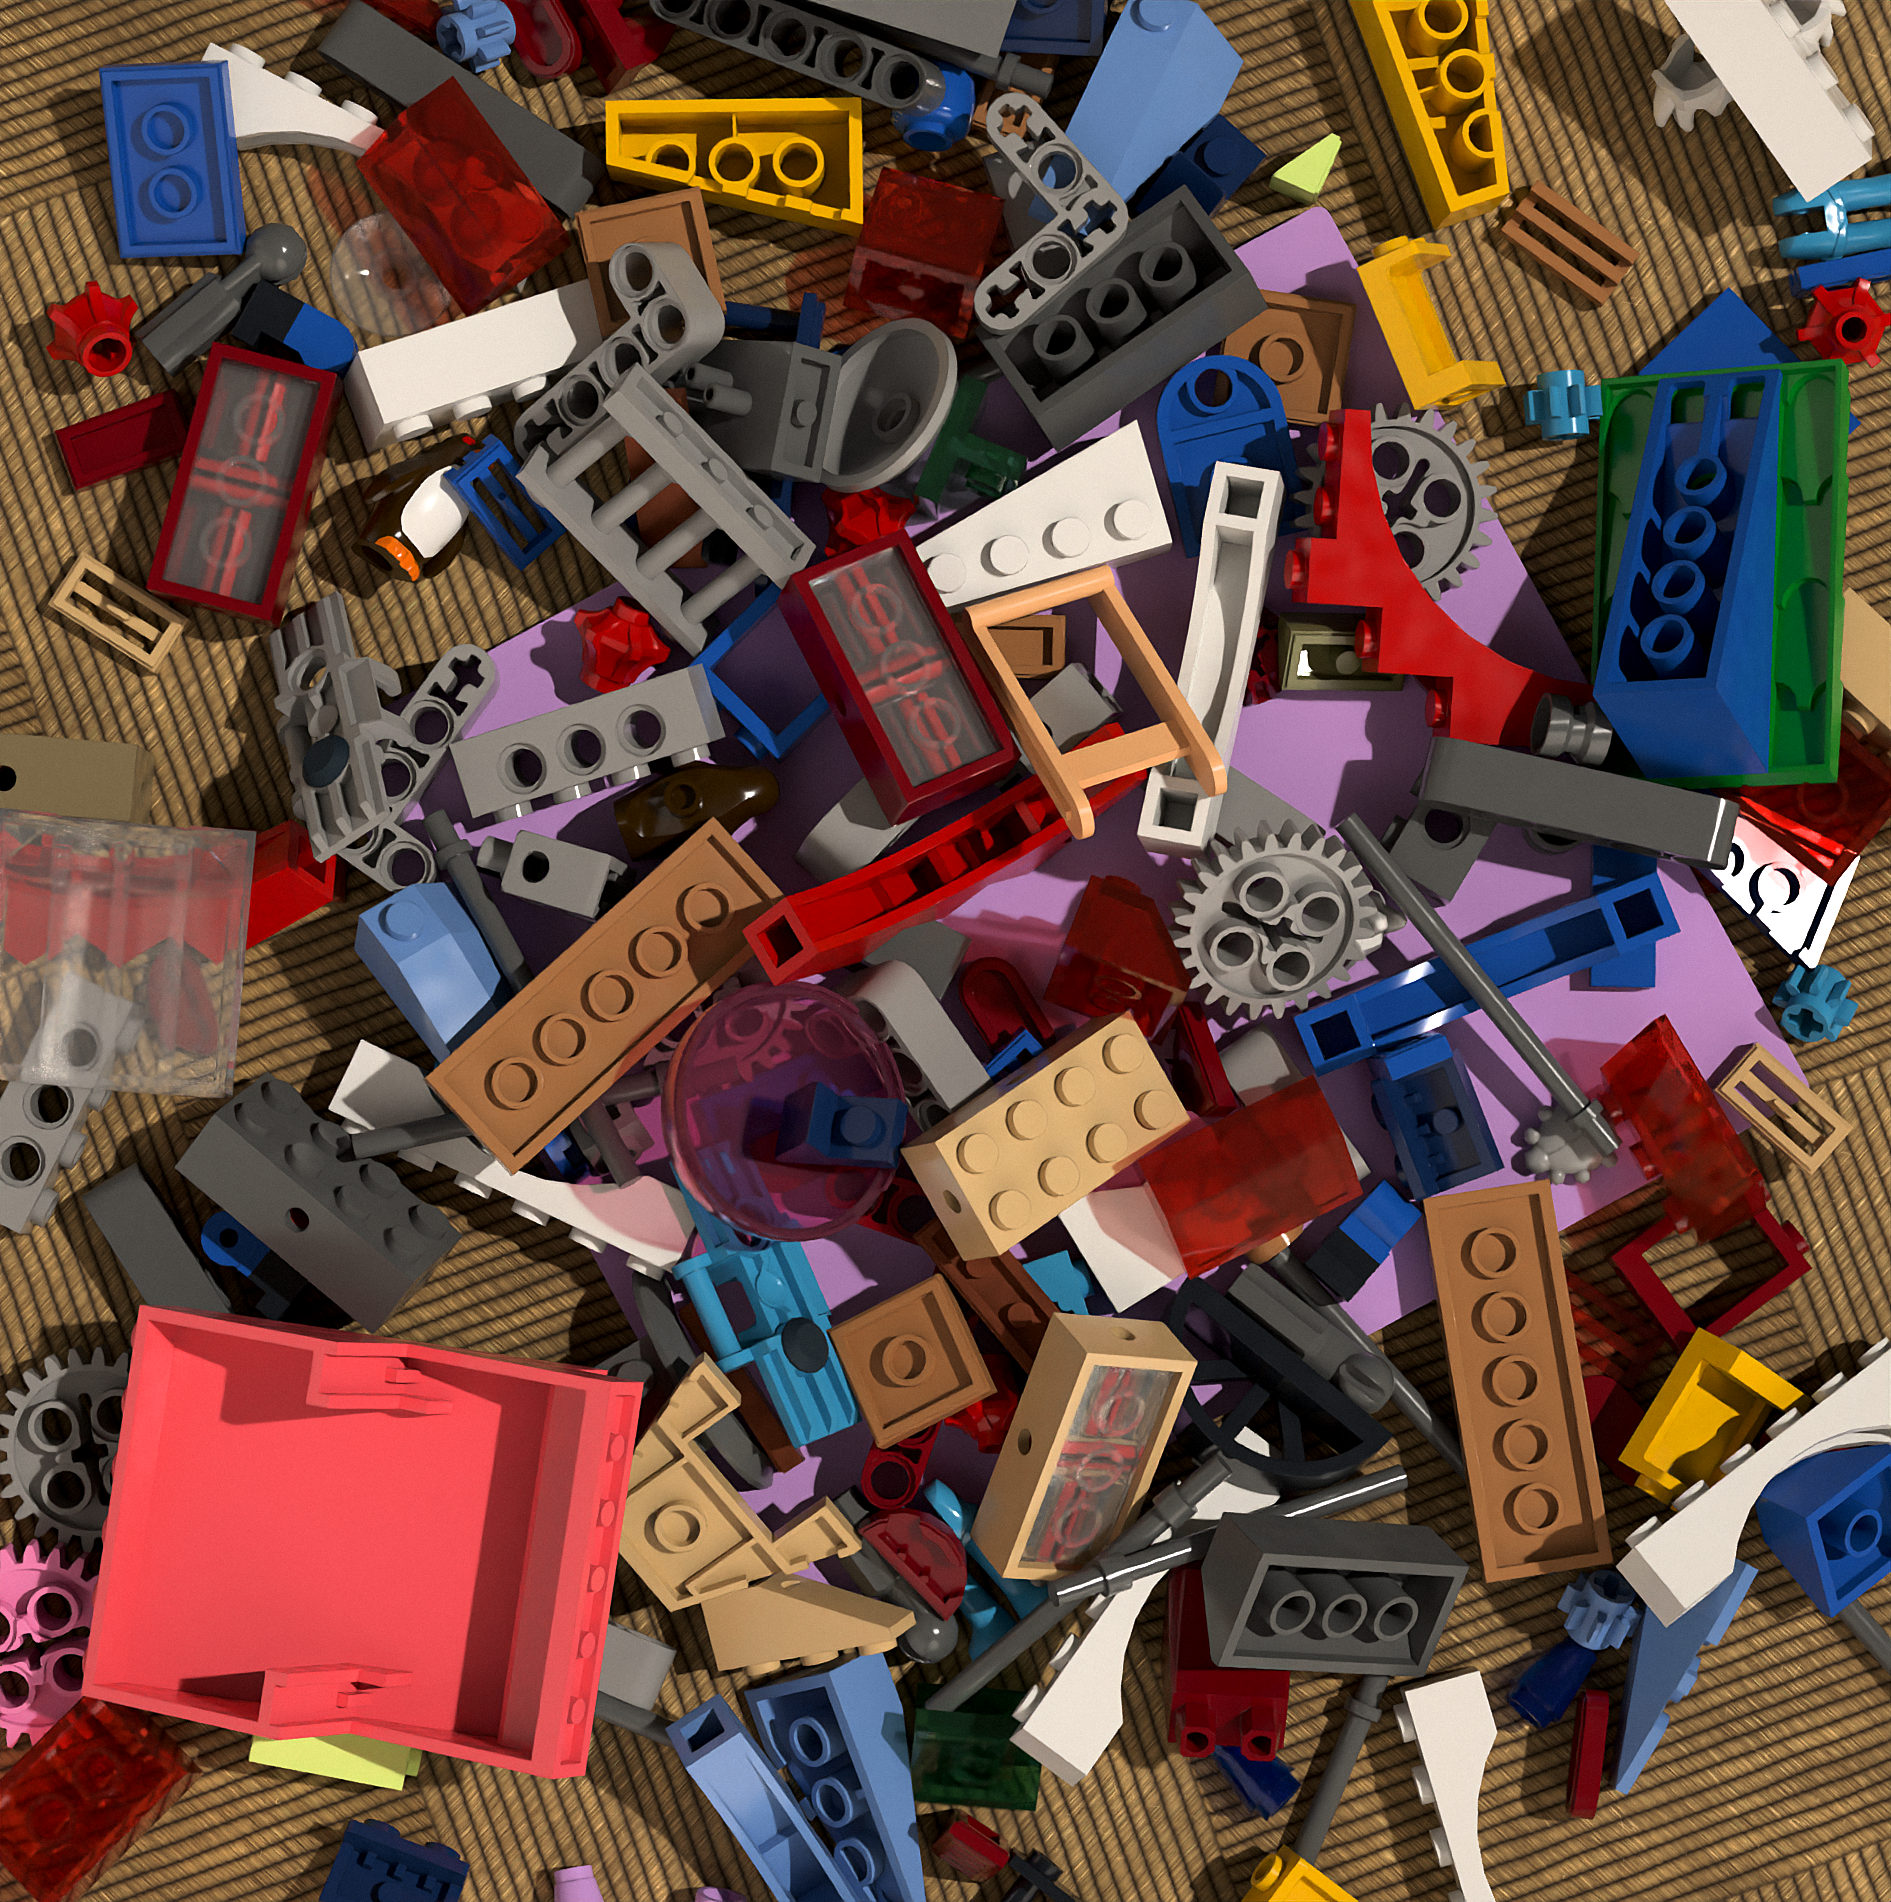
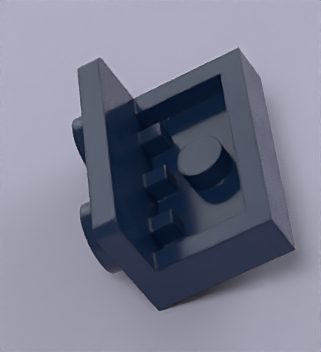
[1370,1048,1505,1202]
[318,1819,470,1902]

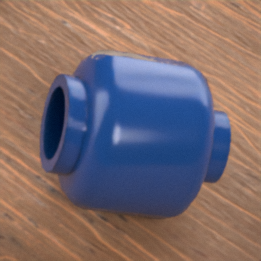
[890,55,977,152]

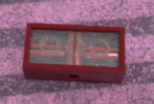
[146,341,345,629]
[776,528,1022,828]

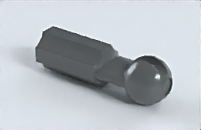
[135,223,307,378]
[1224,1262,1395,1415]
[831,1484,959,1664]

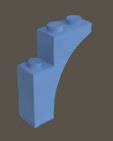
[665,1693,861,1902]

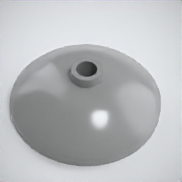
[820,318,957,493]

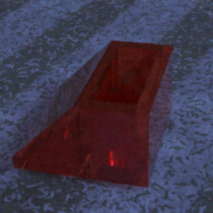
[843,166,1006,339]

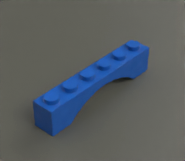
[1292,870,1681,1077]

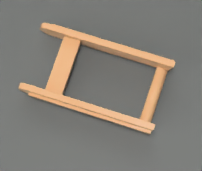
[955,564,1227,840]

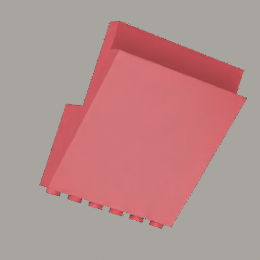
[81,1305,644,1779]

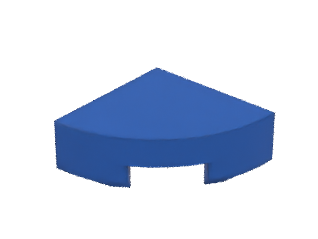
[544,1129,592,1185]

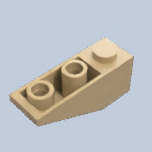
[701,1571,916,1676]

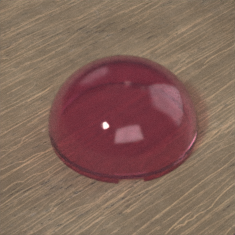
[660,980,907,1242]

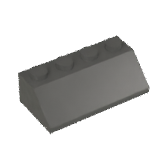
[973,184,1268,453]
[1201,1512,1470,1677]

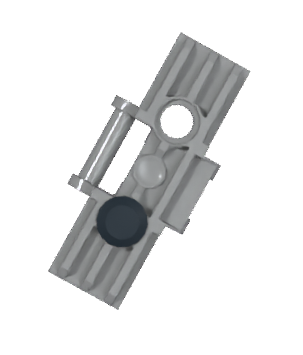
[268,591,413,863]

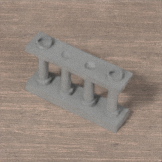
[515,362,816,659]

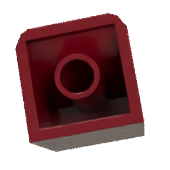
[1160,1560,1290,1762]

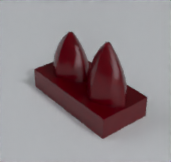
[565,0,676,95]

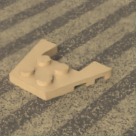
[619,1352,862,1612]

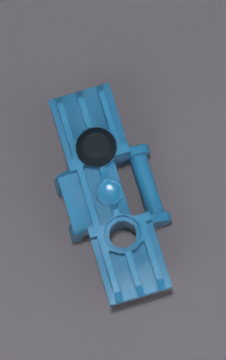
[669,1137,863,1449]

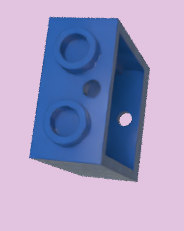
[688,568,832,765]

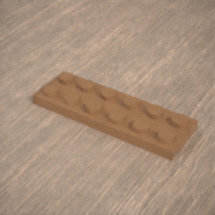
[423,816,786,1176]
[1420,1179,1614,1583]

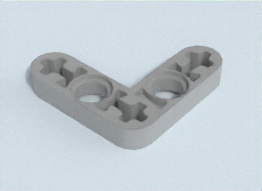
[974,92,1129,335]

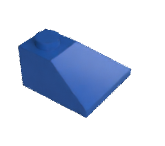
[1754,1444,1891,1618]

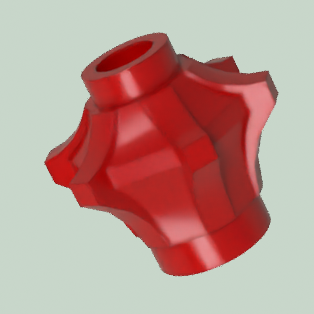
[1795,277,1891,368]
[46,281,138,377]
[821,486,917,559]
[574,596,671,694]
[944,1354,1025,1454]

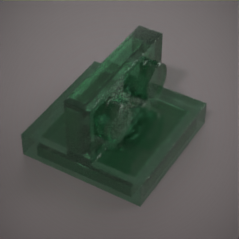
[913,375,1028,521]
[910,1682,1042,1811]

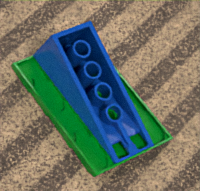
[1588,358,1851,789]

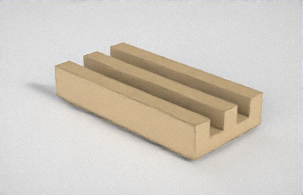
[48,551,192,675]
[1712,1042,1854,1176]

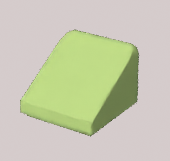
[1269,133,1342,206]

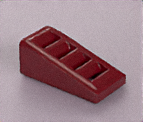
[931,1808,1010,1882]

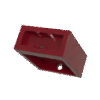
[1604,1165,1812,1358]

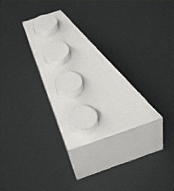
[1664,0,1875,203]
[343,278,606,453]
[915,419,1173,614]

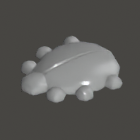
[1524,1104,1618,1185]

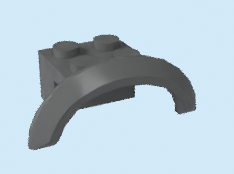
[593,1270,774,1490]

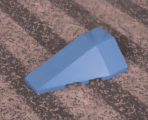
[1027,0,1244,241]
[354,882,515,1063]
[1608,1558,1758,1795]
[744,1651,926,1902]

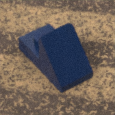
[1134,113,1267,220]
[774,1081,908,1169]

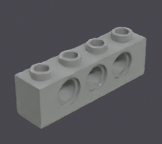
[449,663,726,824]
[0,968,145,1234]

